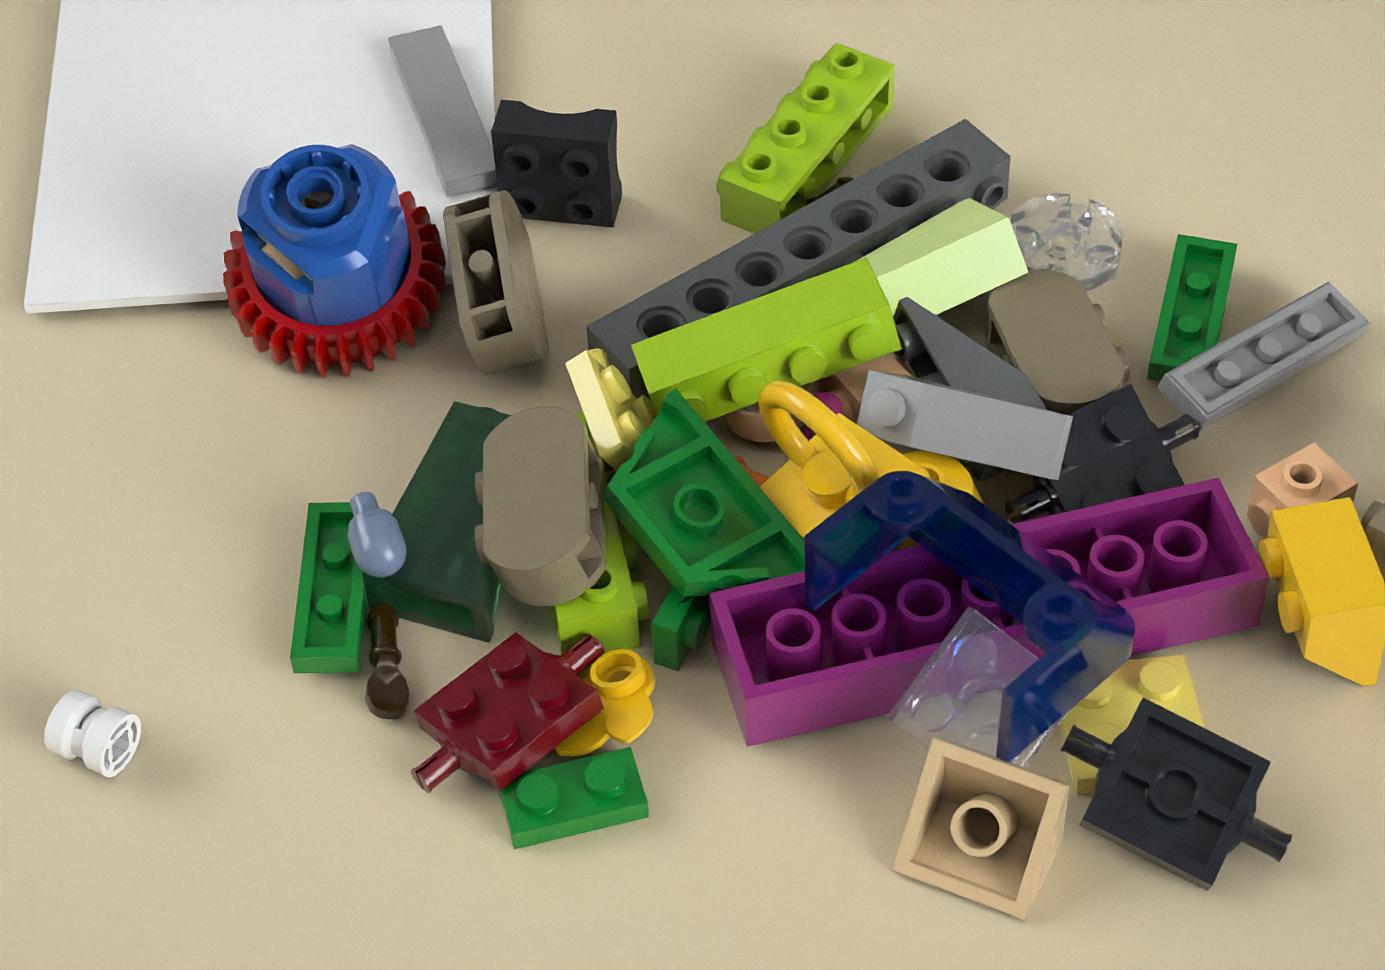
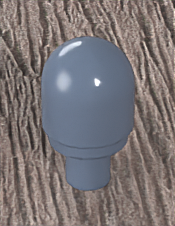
[347,492,407,578]

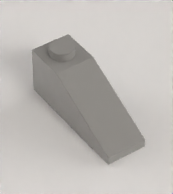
[857,370,1073,480]

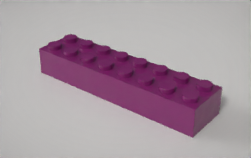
[709,477,1269,747]

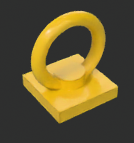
[758,381,934,566]

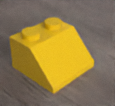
[1259,497,1385,686]

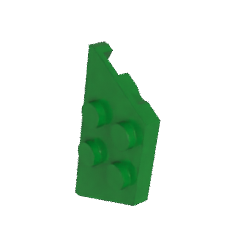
[604,389,826,597]

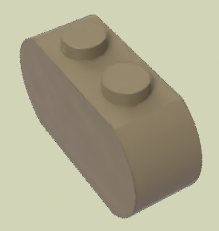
[443,190,548,375]
[985,269,1130,415]
[475,406,606,606]

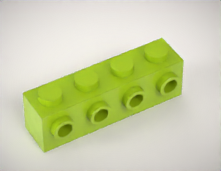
[716,42,895,234]
[631,258,902,422]
[551,412,649,654]

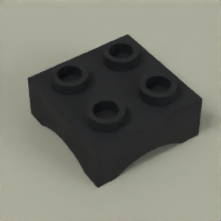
[491,99,622,228]

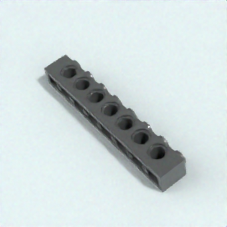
[586,119,1011,400]

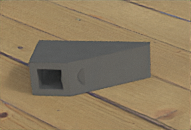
[893,297,1047,482]

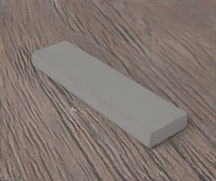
[388,25,497,197]
[1157,281,1370,432]

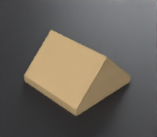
[892,736,1070,920]

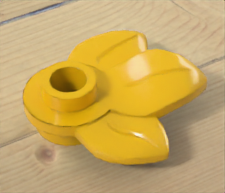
[554,649,655,757]

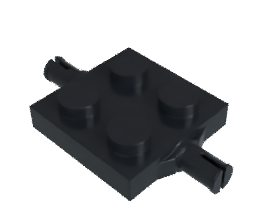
[1005,384,1199,524]
[1060,697,1293,891]

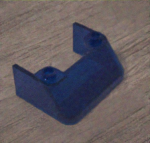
[805,471,1135,762]

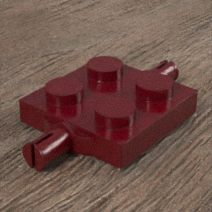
[411,632,605,793]

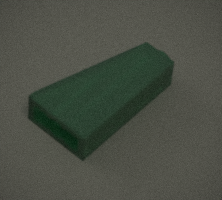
[361,401,512,643]

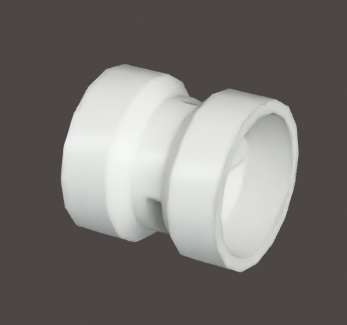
[44,689,141,778]

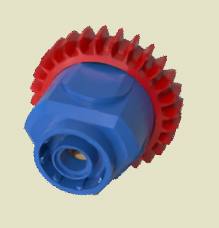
[223,144,446,378]

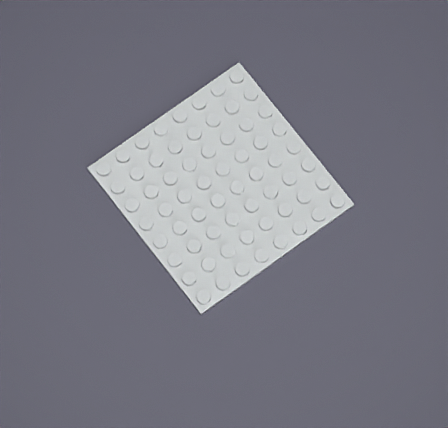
[24,0,497,314]

